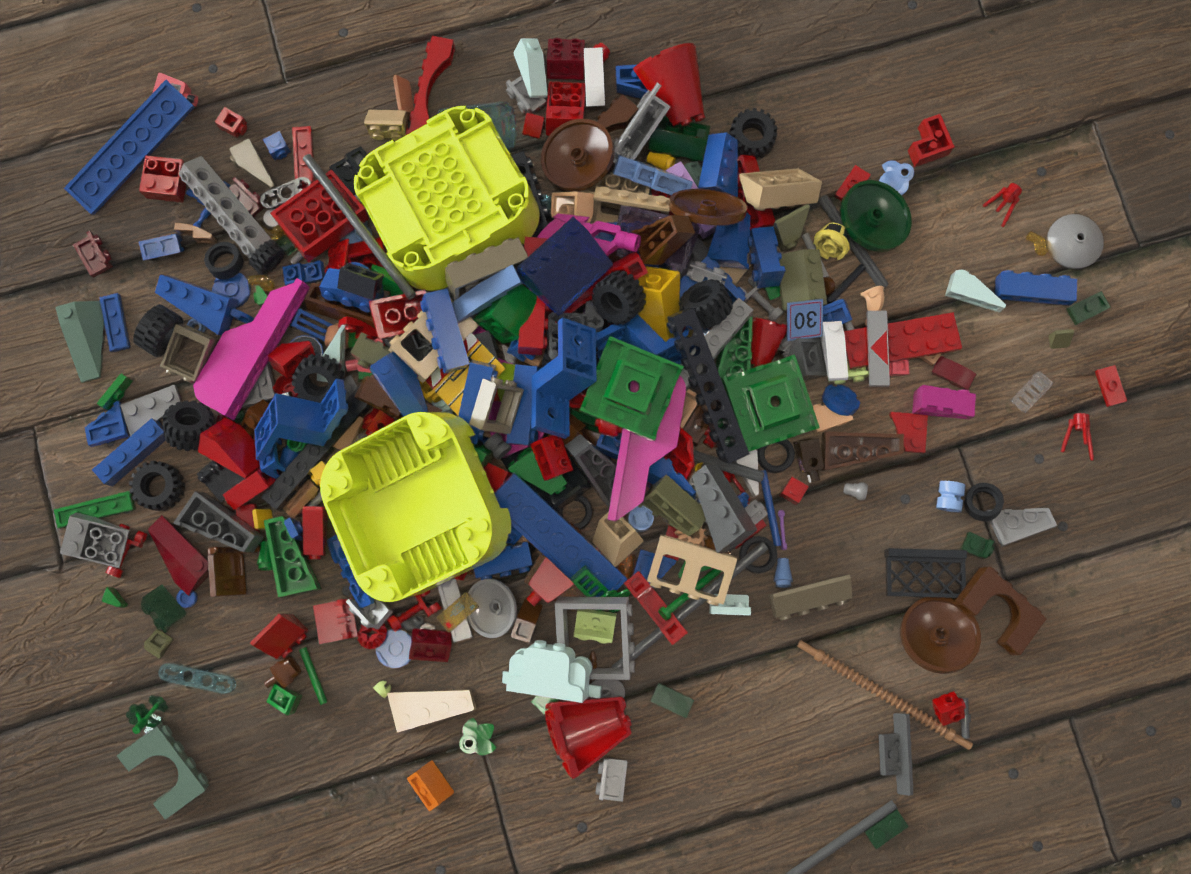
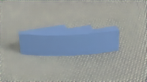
[613,155,693,195]
[452,265,523,323]

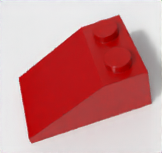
[369,290,426,340]
[198,417,260,479]
[250,613,309,659]

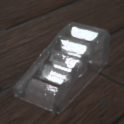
[1010,371,1054,413]

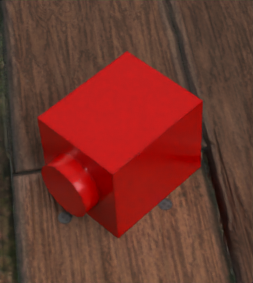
[779,477,809,505]

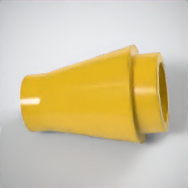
[647,152,676,171]

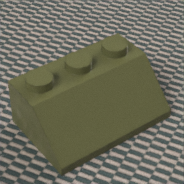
[779,249,827,311]

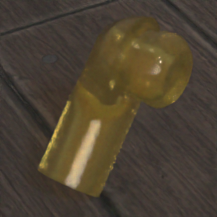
[259,224,284,240]

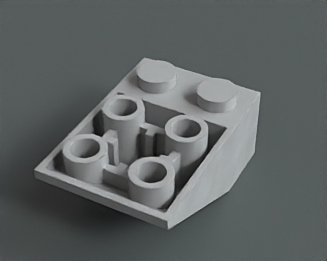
[60,512,130,568]

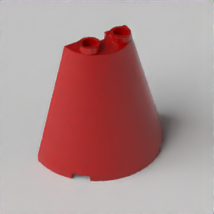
[633,43,706,126]
[545,696,632,779]

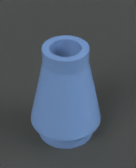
[773,558,793,588]

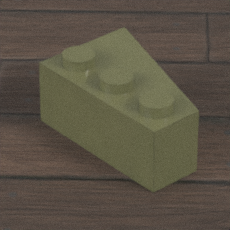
[350,332,394,369]
[638,474,706,536]

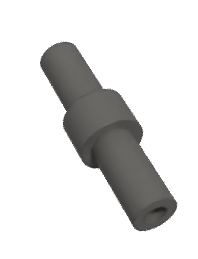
[959,698,971,739]

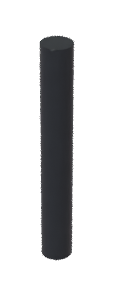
[827,264,866,304]

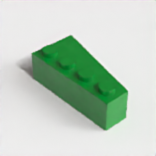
[716,317,753,396]
[264,516,322,598]

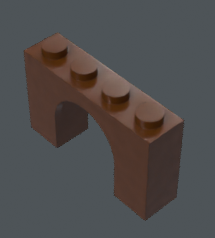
[953,567,1047,655]

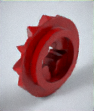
[357,623,387,649]

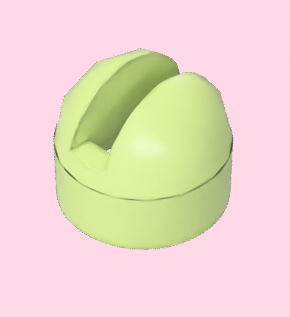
[373,681,391,698]

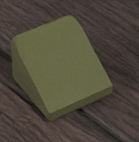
[1049,329,1074,349]
[144,629,173,659]

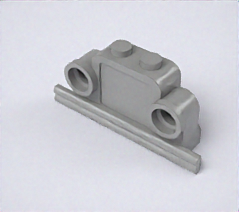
[613,83,670,163]

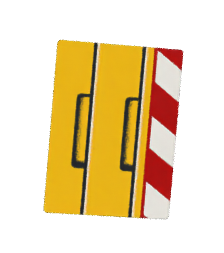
[426,333,505,416]

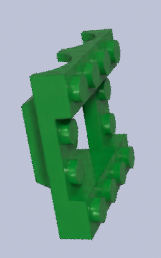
[579,336,684,442]
[721,354,820,452]

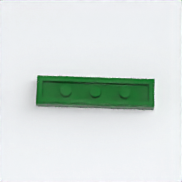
[54,491,135,529]

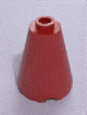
[751,317,787,368]

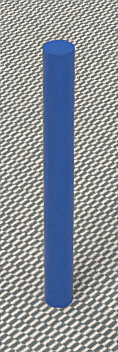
[761,470,782,547]

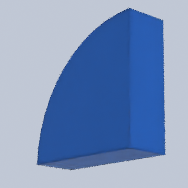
[230,308,254,324]

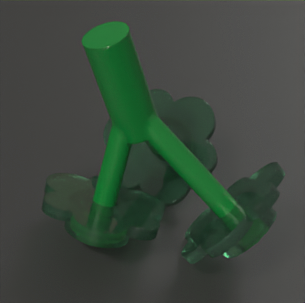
[126,695,169,734]

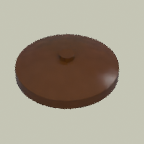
[541,119,615,191]
[669,189,747,225]
[900,597,981,674]

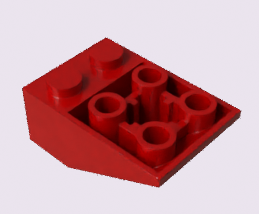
[546,81,585,136]

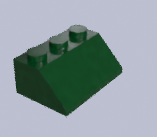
[648,116,710,161]

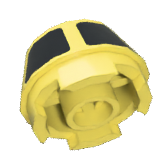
[813,223,850,260]

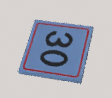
[787,299,823,341]

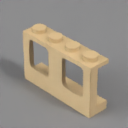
[591,186,670,225]
[388,298,479,383]
[647,534,737,606]

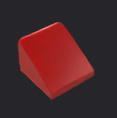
[522,113,545,139]

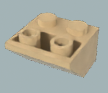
[364,110,409,141]
[592,512,644,567]

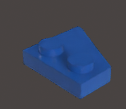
[85,401,128,447]

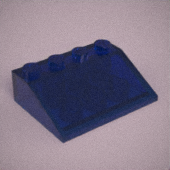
[517,217,613,316]

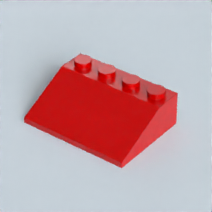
[270,169,369,263]

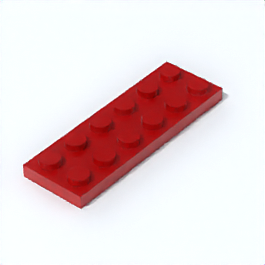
[844,312,962,370]

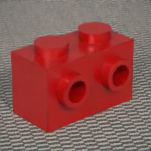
[530,435,573,481]

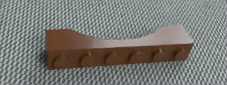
[557,94,639,192]

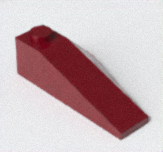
[148,515,209,596]

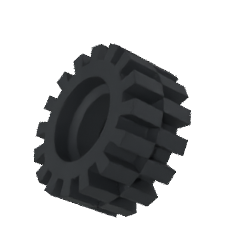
[249,240,285,275]

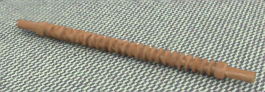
[797,640,973,750]

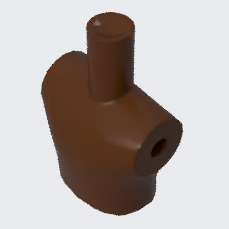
[264,657,301,688]

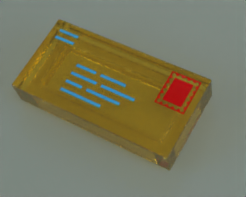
[436,592,479,633]

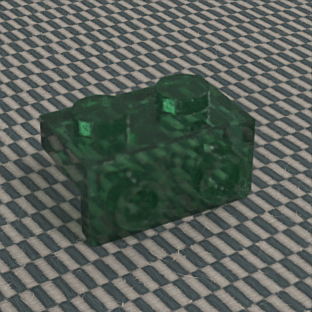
[141,584,187,633]

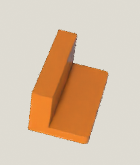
[407,760,454,811]

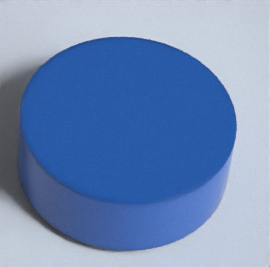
[176,590,197,608]

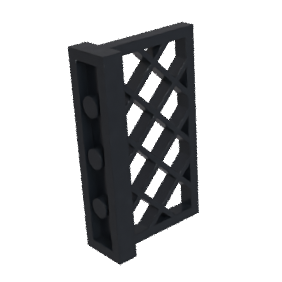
[884,548,967,598]

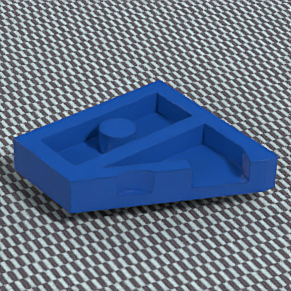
[632,549,676,587]

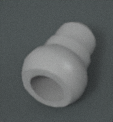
[843,482,868,501]

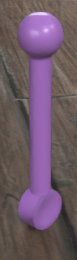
[778,510,787,550]

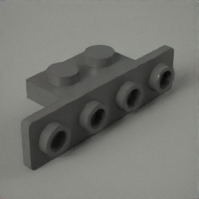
[879,713,914,796]

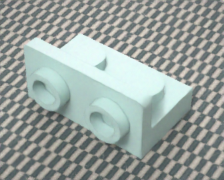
[709,594,751,615]

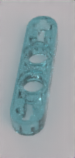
[158,663,236,694]

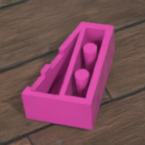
[912,385,976,420]

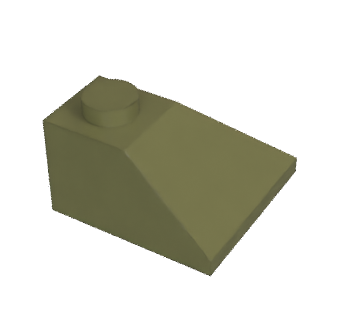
[773,204,810,251]

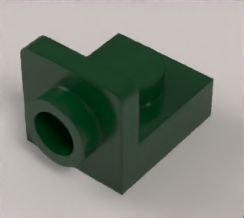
[960,532,994,559]

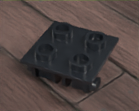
[197,460,245,503]

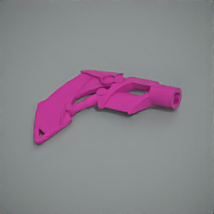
[526,213,641,293]

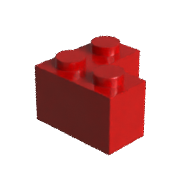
[908,114,954,167]

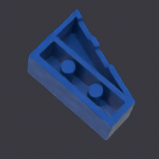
[615,65,648,99]
[698,132,738,197]
[707,212,750,269]
[748,226,786,288]
[319,268,384,312]
[474,541,534,580]

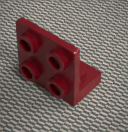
[547,38,585,80]

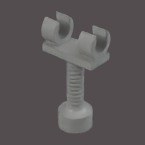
[740,276,784,322]

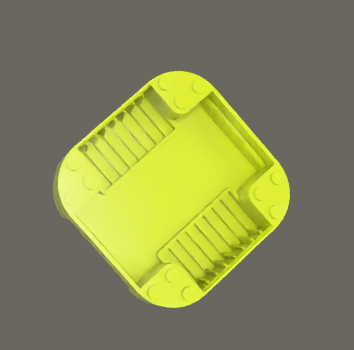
[354,106,540,291]
[320,412,511,602]

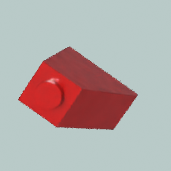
[223,468,282,510]
[302,506,328,560]

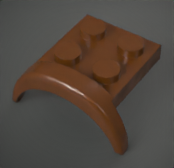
[207,546,260,597]

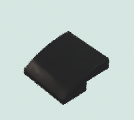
[329,146,367,195]

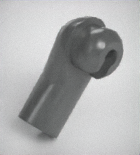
[397,612,424,631]

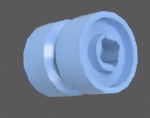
[936,481,966,512]
[628,506,654,532]

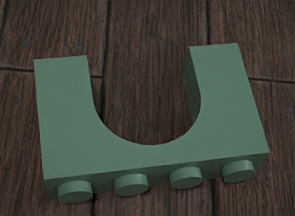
[117,722,209,820]

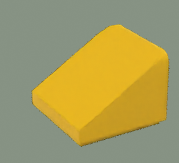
[252,509,273,530]

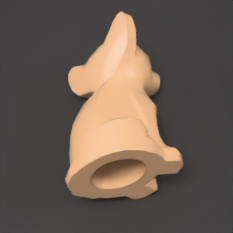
[860,286,885,326]

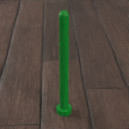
[658,568,723,621]

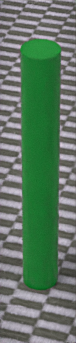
[299,647,328,705]

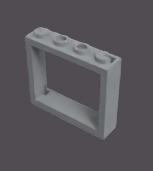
[555,597,635,680]

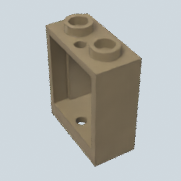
[160,324,218,383]
[469,377,524,434]

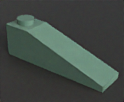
[56,301,105,383]

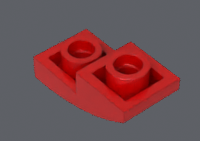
[338,316,378,340]

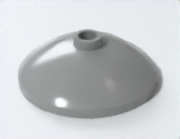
[1046,214,1104,269]
[465,579,517,638]

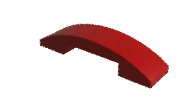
[624,571,688,645]

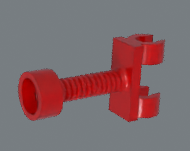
[105,524,147,578]
[387,590,441,632]

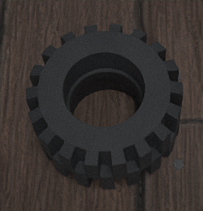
[729,108,777,160]
[592,271,646,325]
[679,279,733,330]
[133,304,184,357]
[292,353,345,403]
[163,400,214,451]
[129,461,185,511]

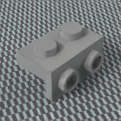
[506,75,547,114]
[346,598,393,629]
[596,757,627,802]

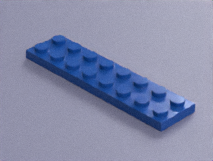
[64,80,195,215]
[494,472,628,597]

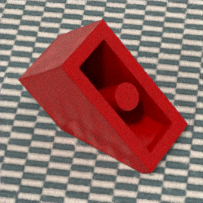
[267,341,315,379]

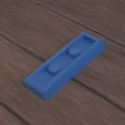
[99,293,131,352]

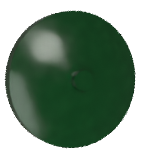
[840,180,912,252]

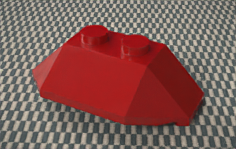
[664,426,694,480]

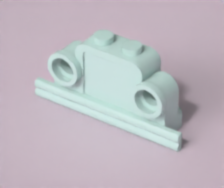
[502,640,602,703]

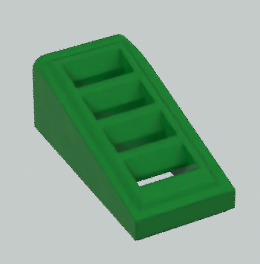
[571,565,609,597]

